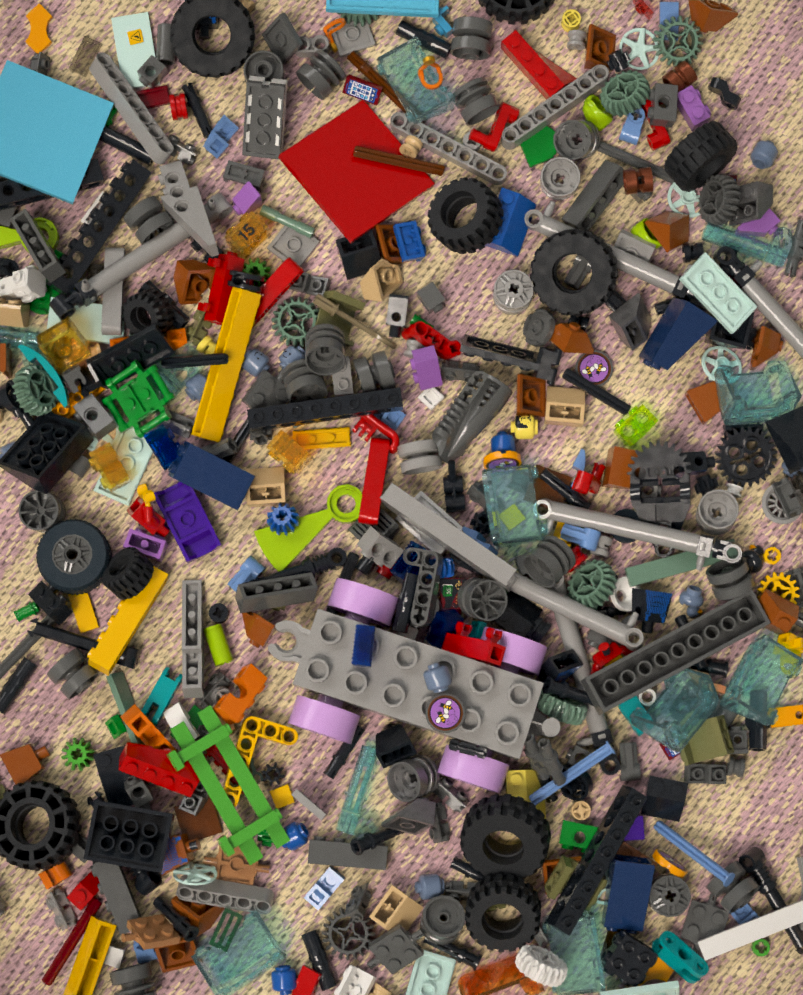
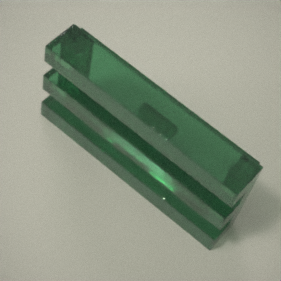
[209,907,243,952]

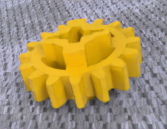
[757,572,800,604]

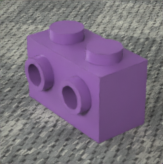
[677,85,711,131]
[410,345,443,391]
[123,528,168,563]

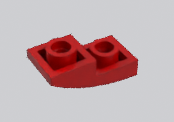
[291,965,322,995]

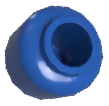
[490,431,516,454]
[282,822,309,851]
[271,965,297,995]

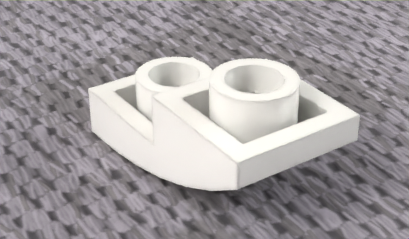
[163,702,200,739]

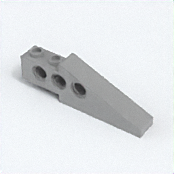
[158,160,219,257]
[182,580,205,698]

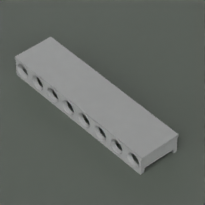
[380,483,519,593]

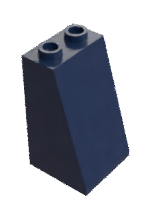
[638,297,718,371]
[168,441,255,511]
[601,854,655,934]

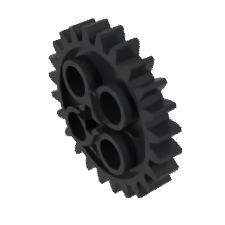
[714,425,777,487]

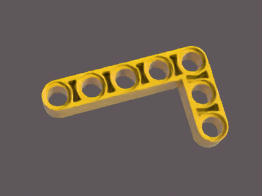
[223,716,298,807]

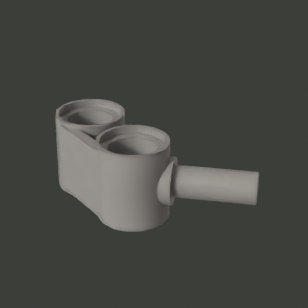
[295,35,329,58]

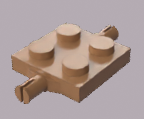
[203,845,270,886]
[121,914,180,950]

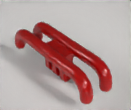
[352,415,400,454]

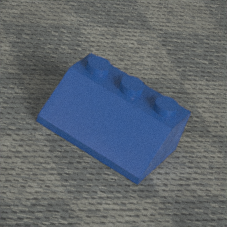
[485,188,537,257]

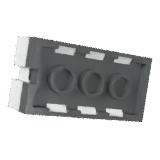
[242,76,288,160]

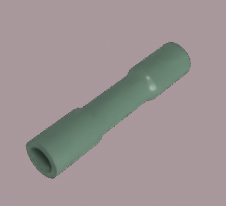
[259,205,315,239]

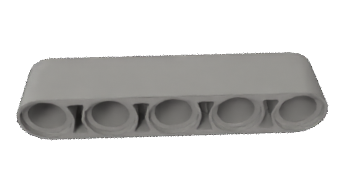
[101,247,125,335]
[176,875,274,914]

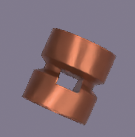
[662,61,698,92]
[623,167,653,195]

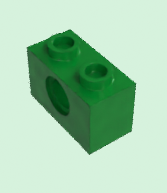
[558,820,599,852]

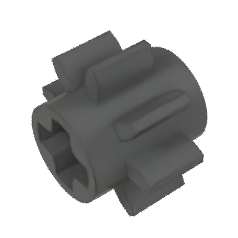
[249,429,272,445]

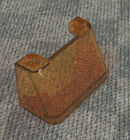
[458,955,545,995]

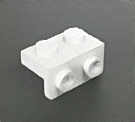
[334,965,376,995]

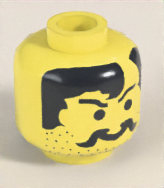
[511,415,538,439]

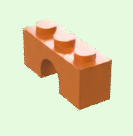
[213,663,268,725]
[120,704,177,751]

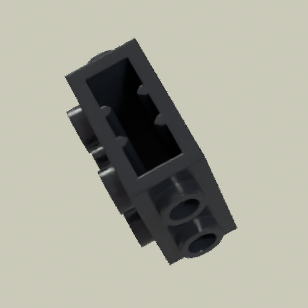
[600,929,658,987]

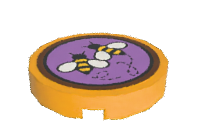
[483,450,522,472]
[652,849,688,878]

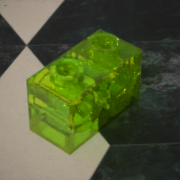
[614,404,659,449]

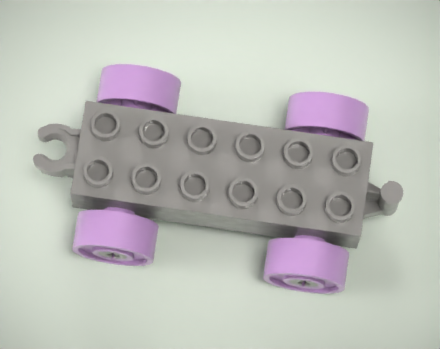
[268,578,561,794]

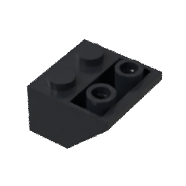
[336,229,381,281]

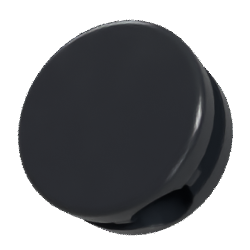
[227,270,264,292]

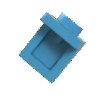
[432,5,453,39]

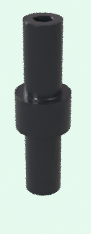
[596,606,627,618]

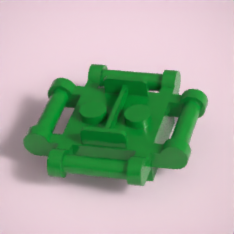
[101,360,176,438]

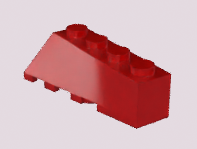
[501,30,577,100]
[118,742,207,798]

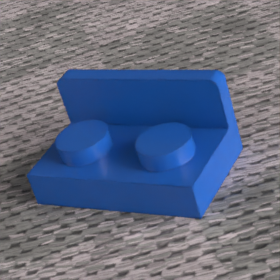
[393,220,426,262]

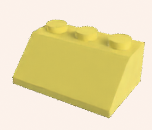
[505,770,546,819]

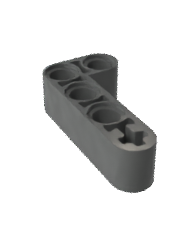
[403,548,443,627]

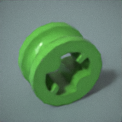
[751,939,770,957]

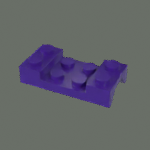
[154,482,222,563]

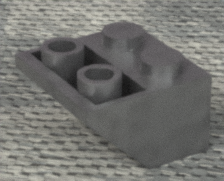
[729,181,773,226]
[609,293,652,351]

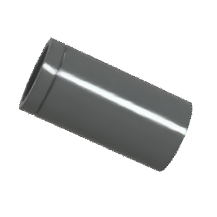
[156,23,175,65]

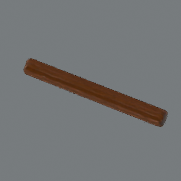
[353,146,445,176]

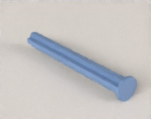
[529,740,616,805]
[654,821,735,887]

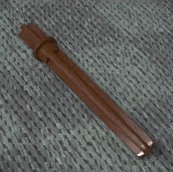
[347,51,426,123]

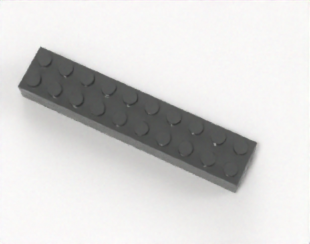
[580,589,771,716]

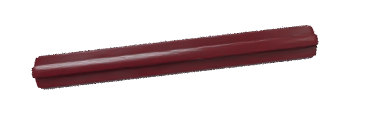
[42,898,102,986]

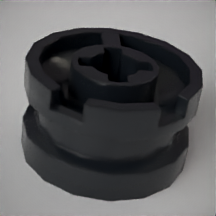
[525,615,552,643]

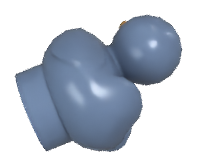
[679,585,704,618]

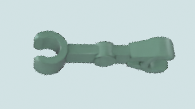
[241,739,263,782]

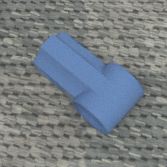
[560,523,601,551]
[227,555,266,592]

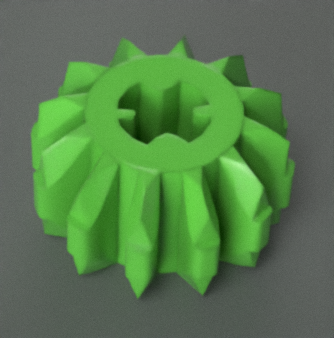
[242,258,271,287]
[61,738,95,771]

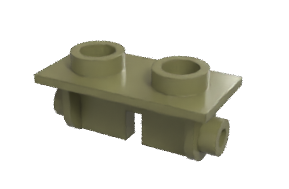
[186,310,212,346]

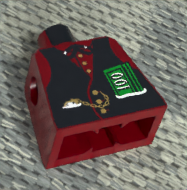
[439,578,468,622]

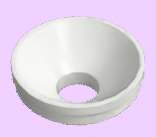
[610,577,641,612]

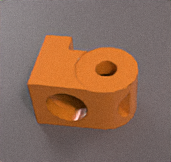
[38,861,73,890]

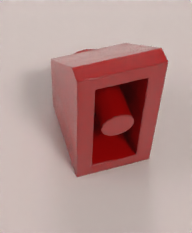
[66,871,100,911]

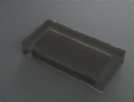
[68,36,102,77]

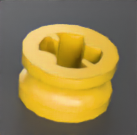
[763,547,781,565]

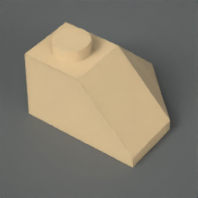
[360,259,403,302]

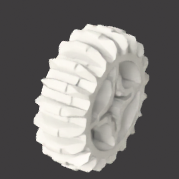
[515,944,568,987]

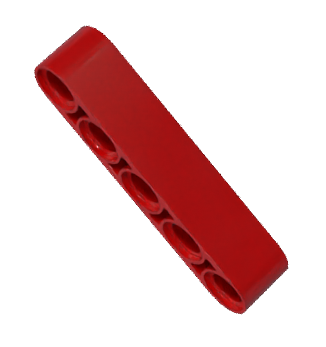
[252,257,304,329]
[358,437,390,526]

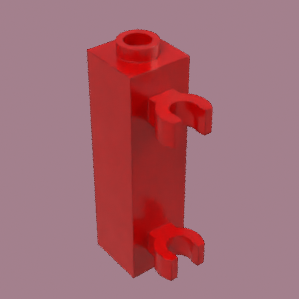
[197,251,245,325]
[442,621,506,666]

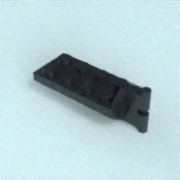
[80,323,176,397]
[460,334,563,385]

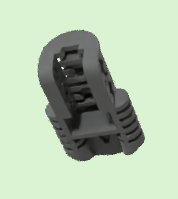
[432,371,513,463]

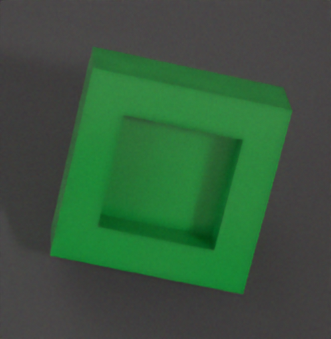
[105,714,127,740]

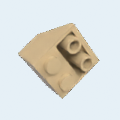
[0,297,30,328]
[544,386,585,427]
[246,467,286,508]
[369,884,424,931]

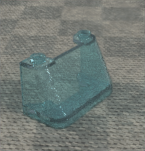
[376,36,455,124]
[714,361,802,425]
[482,464,547,548]
[720,635,803,726]
[629,668,718,752]
[542,911,606,995]
[191,912,287,995]

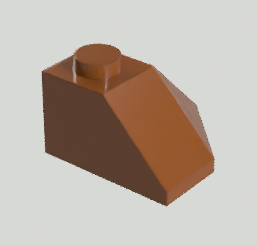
[688,0,738,33]
[173,259,216,305]
[550,322,594,354]
[749,326,783,370]
[758,588,799,635]
[242,612,276,648]
[171,896,224,937]

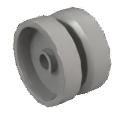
[397,439,443,475]

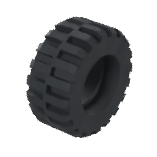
[664,121,738,192]
[427,177,504,254]
[465,874,541,952]

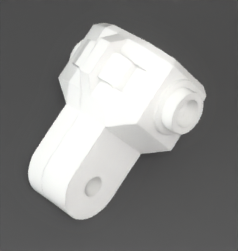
[0,265,47,303]

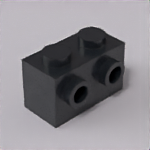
[28,581,73,625]

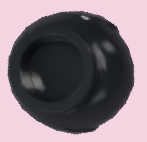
[742,545,763,573]

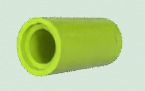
[203,624,234,667]

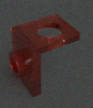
[633,0,653,20]

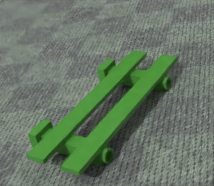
[166,705,290,865]

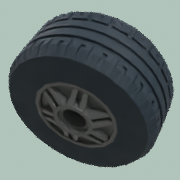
[36,519,112,595]

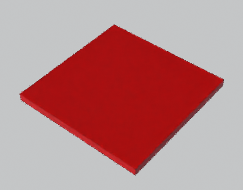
[278,100,435,243]

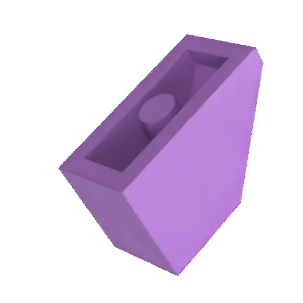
[232,181,263,218]
[735,208,781,237]

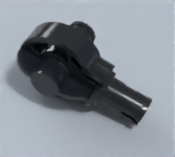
[0,380,35,429]
[561,763,593,801]

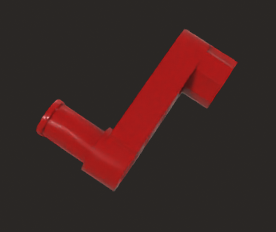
[641,100,671,151]
[468,102,520,152]
[401,321,461,360]
[571,463,606,495]

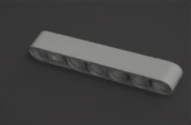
[89,52,174,165]
[501,65,609,150]
[390,112,507,185]

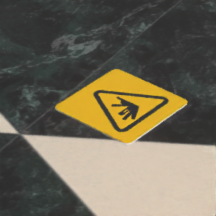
[127,29,144,45]

